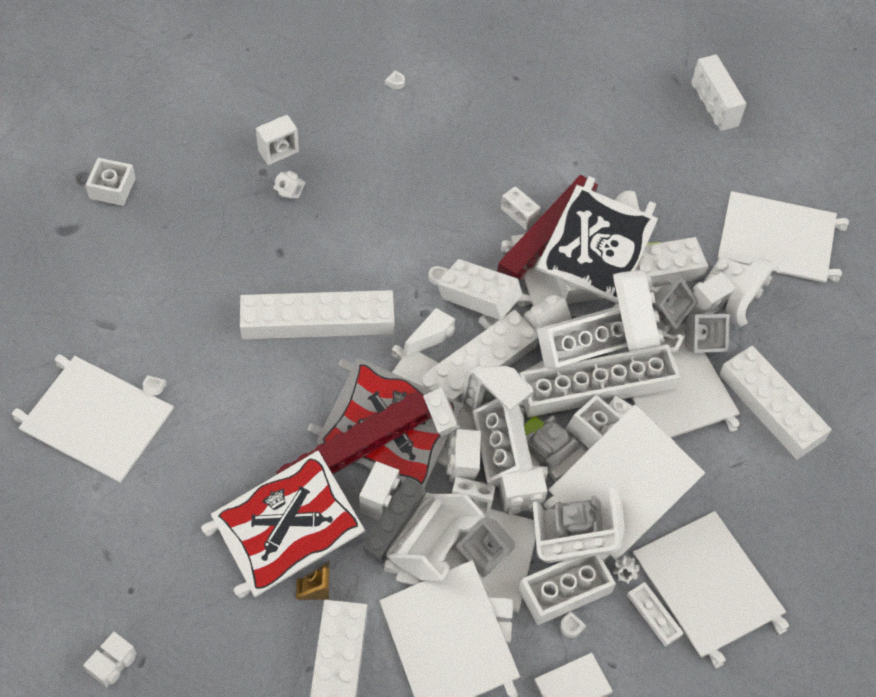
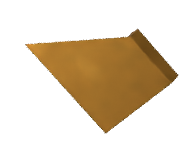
[296,561,330,600]

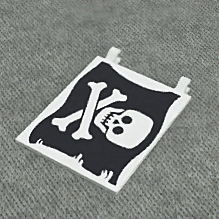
[536,176,658,304]

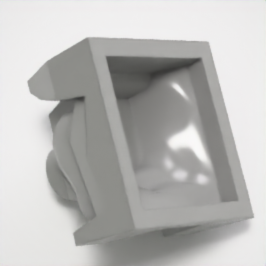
[652,275,698,329]
[685,314,730,353]
[526,416,579,472]
[555,496,603,538]
[456,518,515,578]

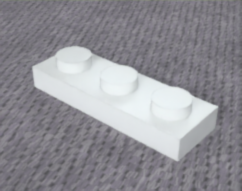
[627,582,684,647]

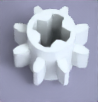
[613,556,639,584]

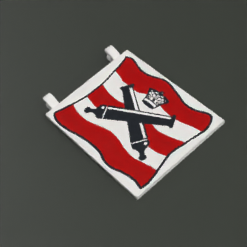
[201,451,365,598]

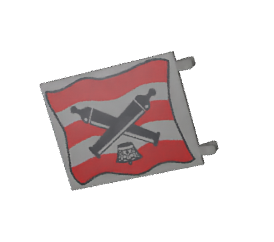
[307,357,464,488]

